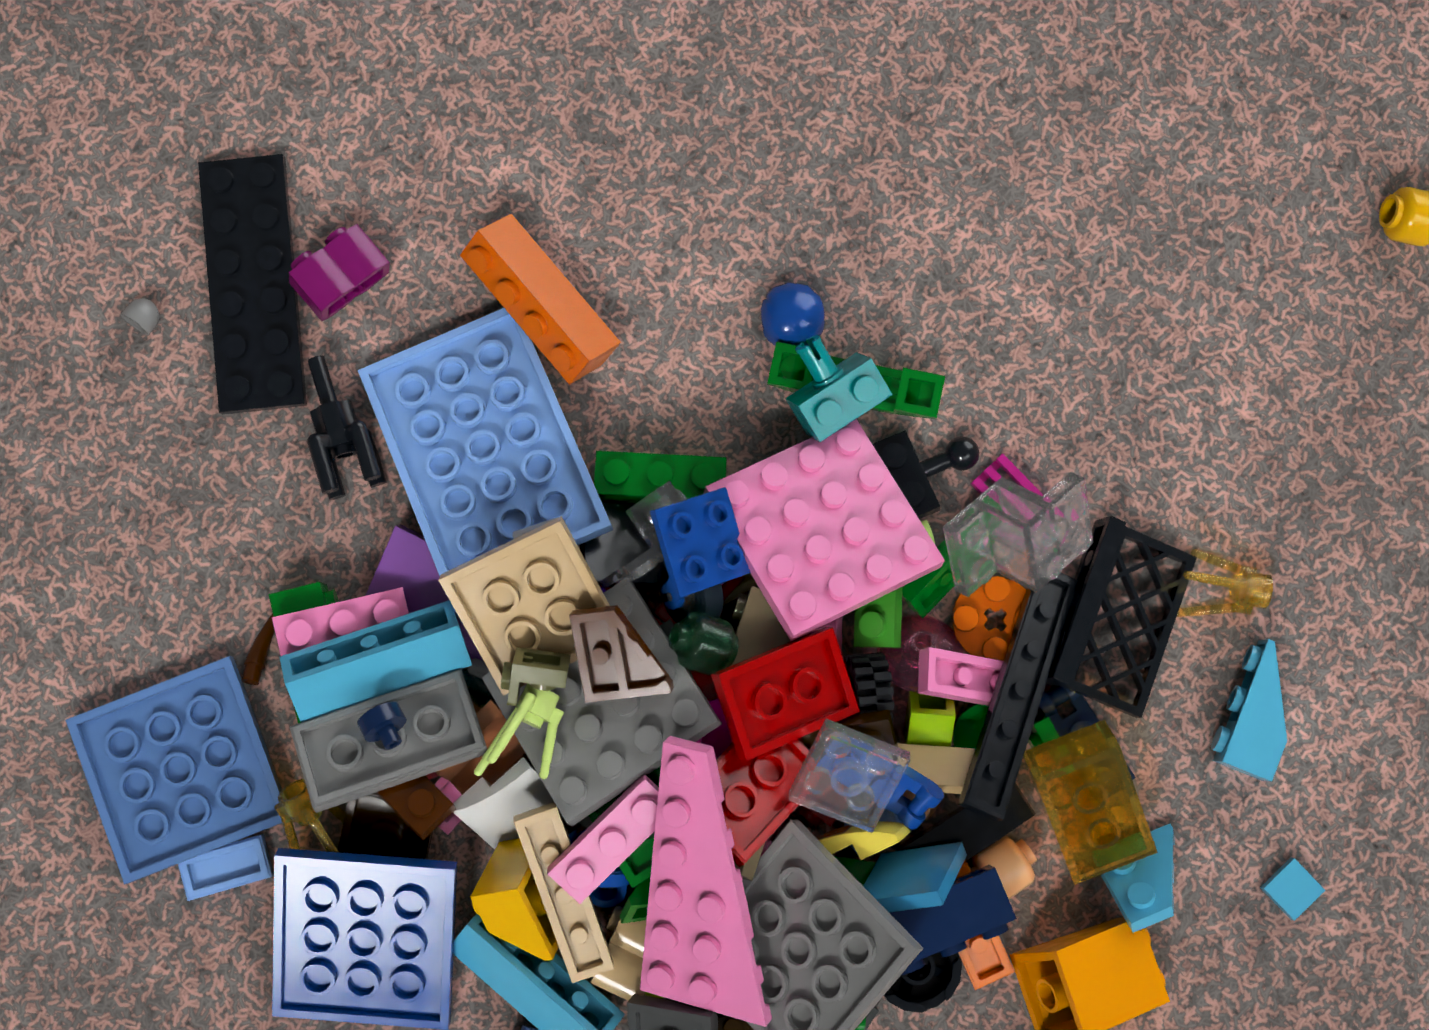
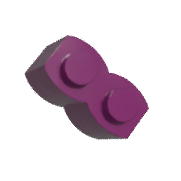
[289,224,390,322]

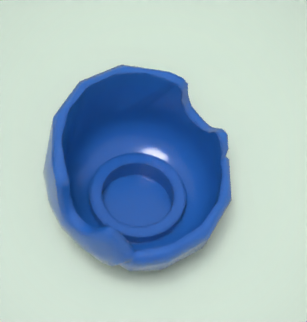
[761,282,825,346]

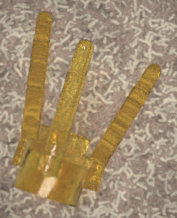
[1177,549,1273,617]
[274,779,345,852]

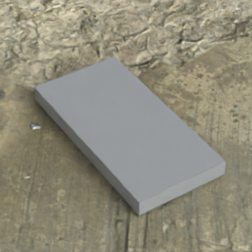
[289,669,487,813]

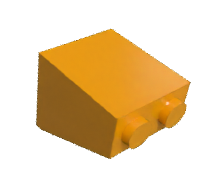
[1009,917,1170,1030]

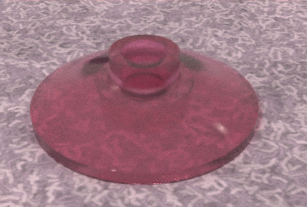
[877,614,963,692]

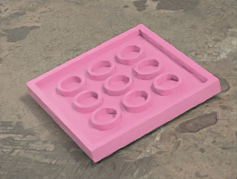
[703,419,945,641]

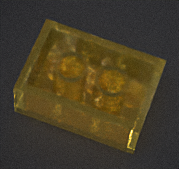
[1023,720,1158,885]

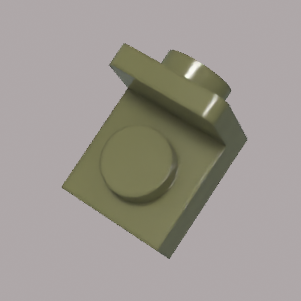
[501,647,571,706]

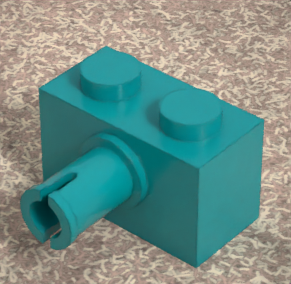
[785,335,893,442]

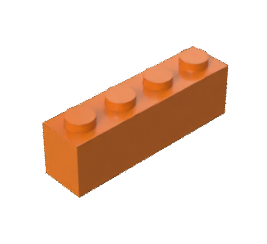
[460,213,621,385]

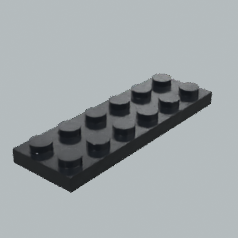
[198,154,307,415]

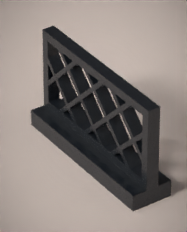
[1046,516,1197,718]

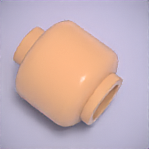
[970,835,1037,899]

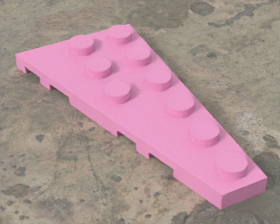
[640,736,772,1027]

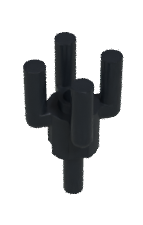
[307,355,387,500]

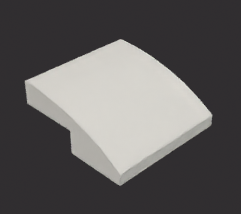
[453,757,565,849]

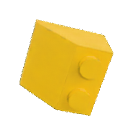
[470,838,559,961]

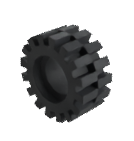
[844,652,894,722]

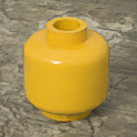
[1379,187,1429,246]

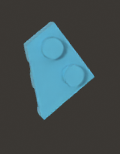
[1093,824,1175,933]

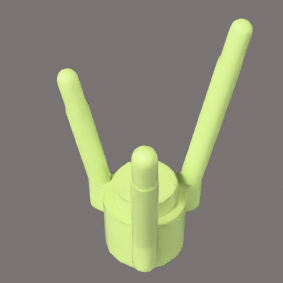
[474,683,564,779]

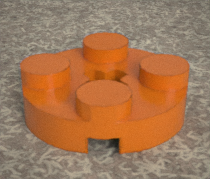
[951,576,1026,661]

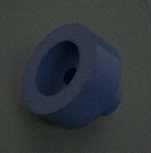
[357,701,407,750]

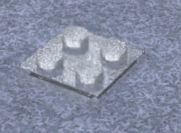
[789,719,910,833]

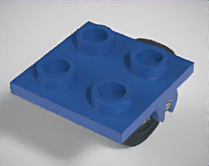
[650,487,751,630]

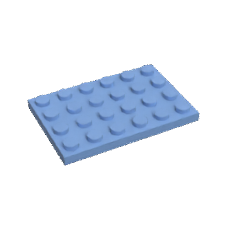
[358,308,614,576]

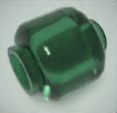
[668,612,739,676]

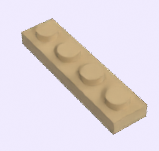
[513,802,615,984]

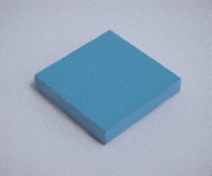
[864,842,967,912]

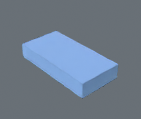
[178,834,274,901]

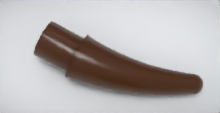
[242,613,275,685]

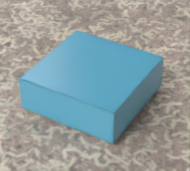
[1260,857,1326,921]

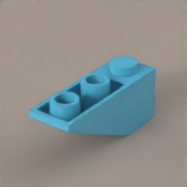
[1211,639,1287,782]

